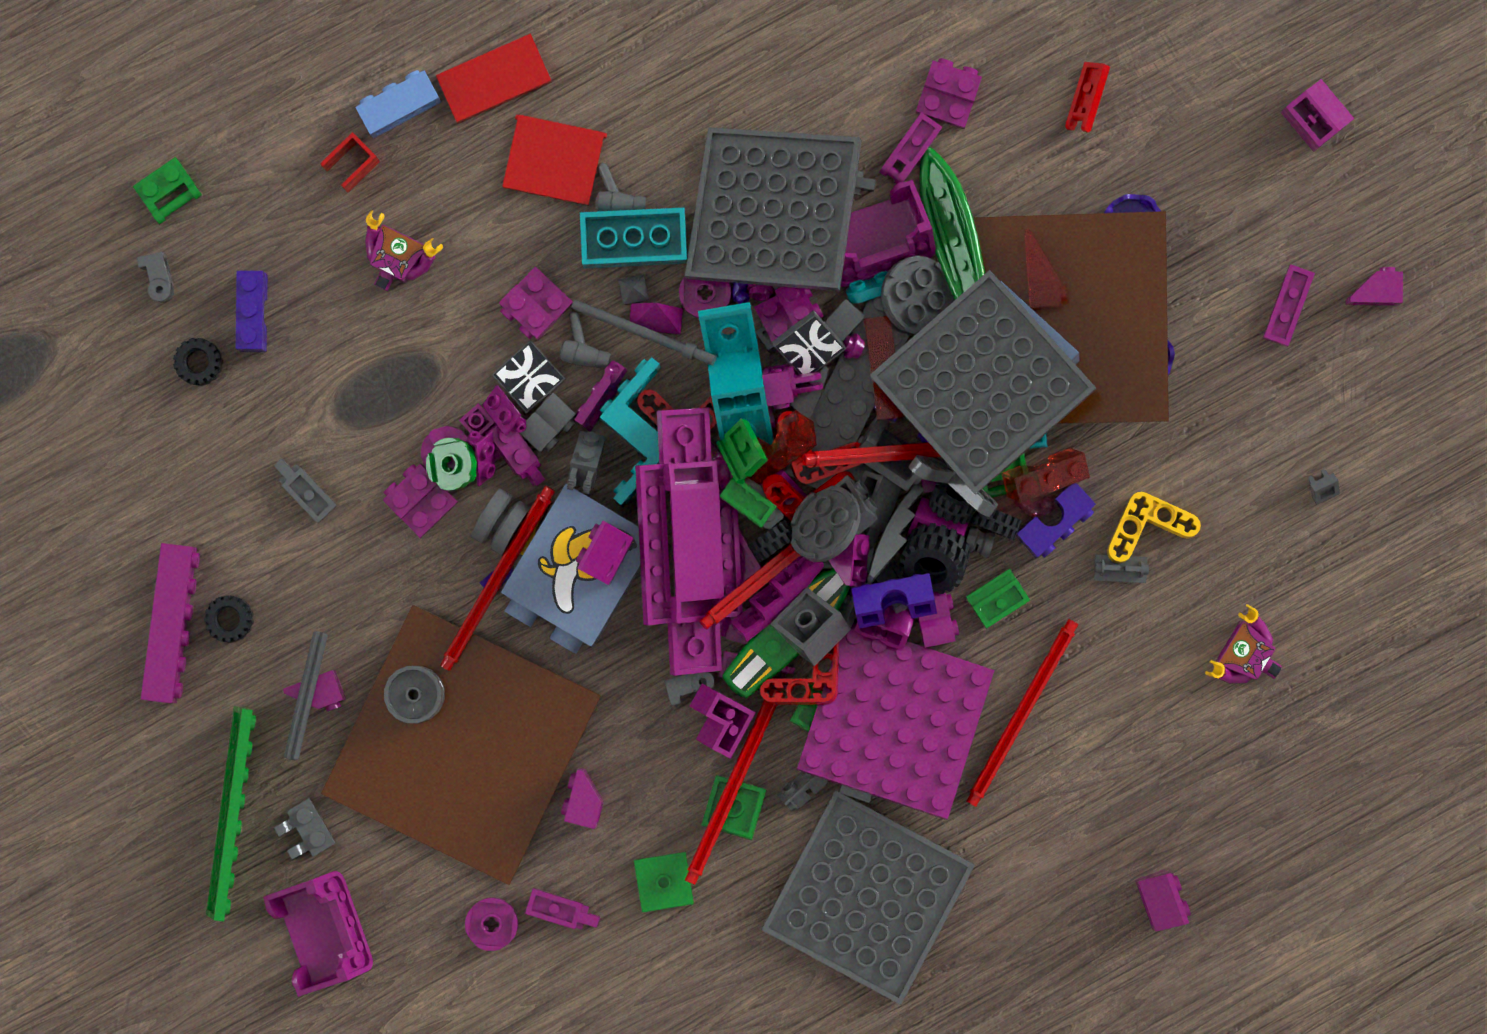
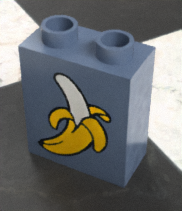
[501,484,641,654]

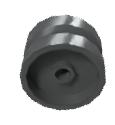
[471,489,531,556]
[384,666,445,723]

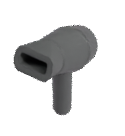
[595,163,646,212]
[560,311,611,369]

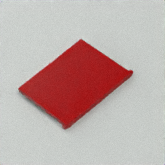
[502,114,607,206]

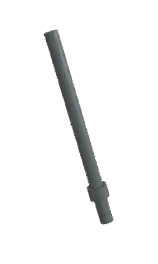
[571,299,716,365]

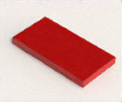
[436,33,552,124]

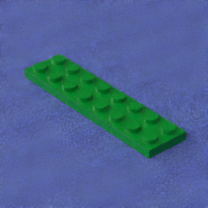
[206,706,256,921]

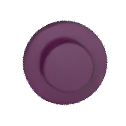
[747,284,774,301]
[843,333,865,359]

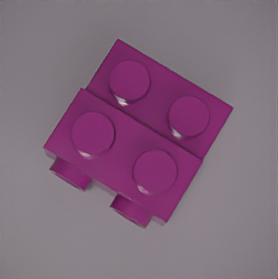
[915,58,982,129]
[499,267,573,340]
[754,287,824,352]
[383,464,458,538]

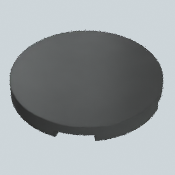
[881,256,954,335]
[791,486,861,562]

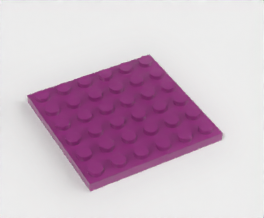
[796,623,995,820]

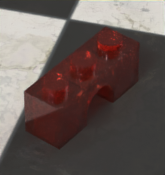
[747,410,817,485]
[1002,448,1090,503]

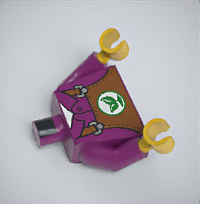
[365,210,443,291]
[1205,604,1282,684]

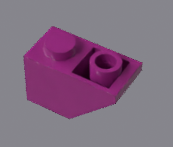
[828,534,870,587]

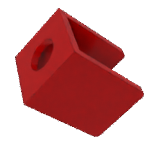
[320,132,380,193]

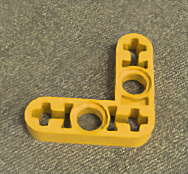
[1107,492,1201,564]

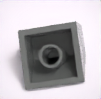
[770,587,851,666]

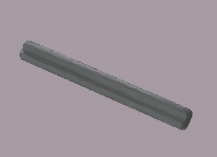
[284,631,328,761]

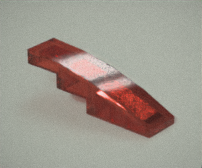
[864,316,904,421]

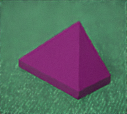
[630,303,683,335]

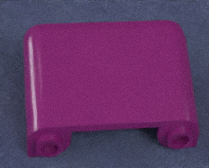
[840,180,936,287]
[263,871,373,997]

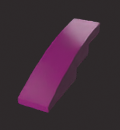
[730,556,824,641]

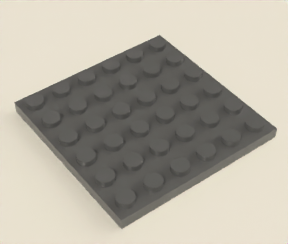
[685,127,862,291]
[869,270,1096,495]
[761,790,975,1005]

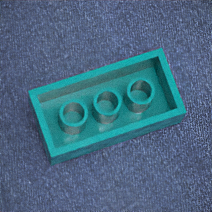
[580,208,687,269]

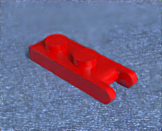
[1065,62,1110,132]

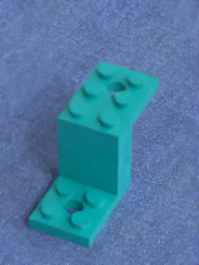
[698,302,775,452]
[600,357,661,508]

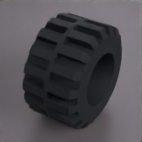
[899,523,970,594]

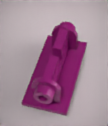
[482,385,526,436]
[467,431,496,486]

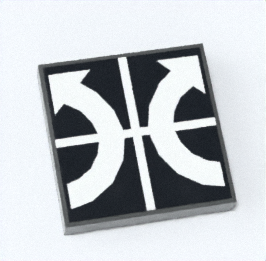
[772,310,846,374]
[492,340,566,414]

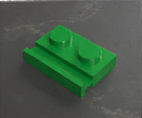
[716,419,768,484]
[966,569,1030,629]

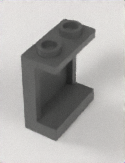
[858,411,922,491]

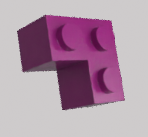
[689,684,756,759]

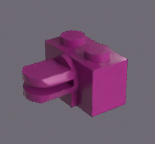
[762,363,823,409]

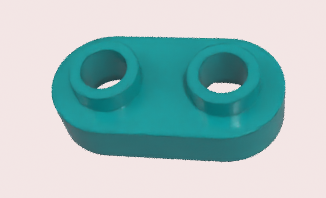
[846,271,888,304]

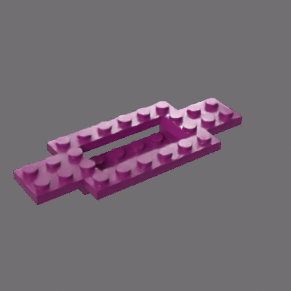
[635,407,743,676]

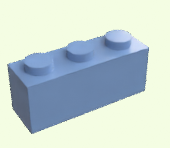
[356,70,441,139]

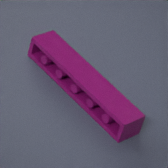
[141,543,200,703]

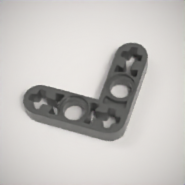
[909,455,998,517]

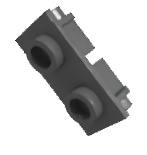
[1094,554,1149,583]
[777,772,829,811]

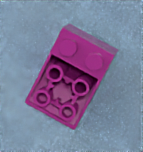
[576,521,634,586]

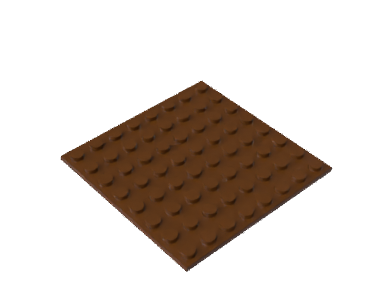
[973,211,1169,424]
[321,605,601,885]

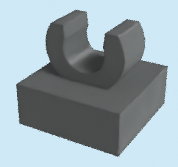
[1308,469,1340,505]

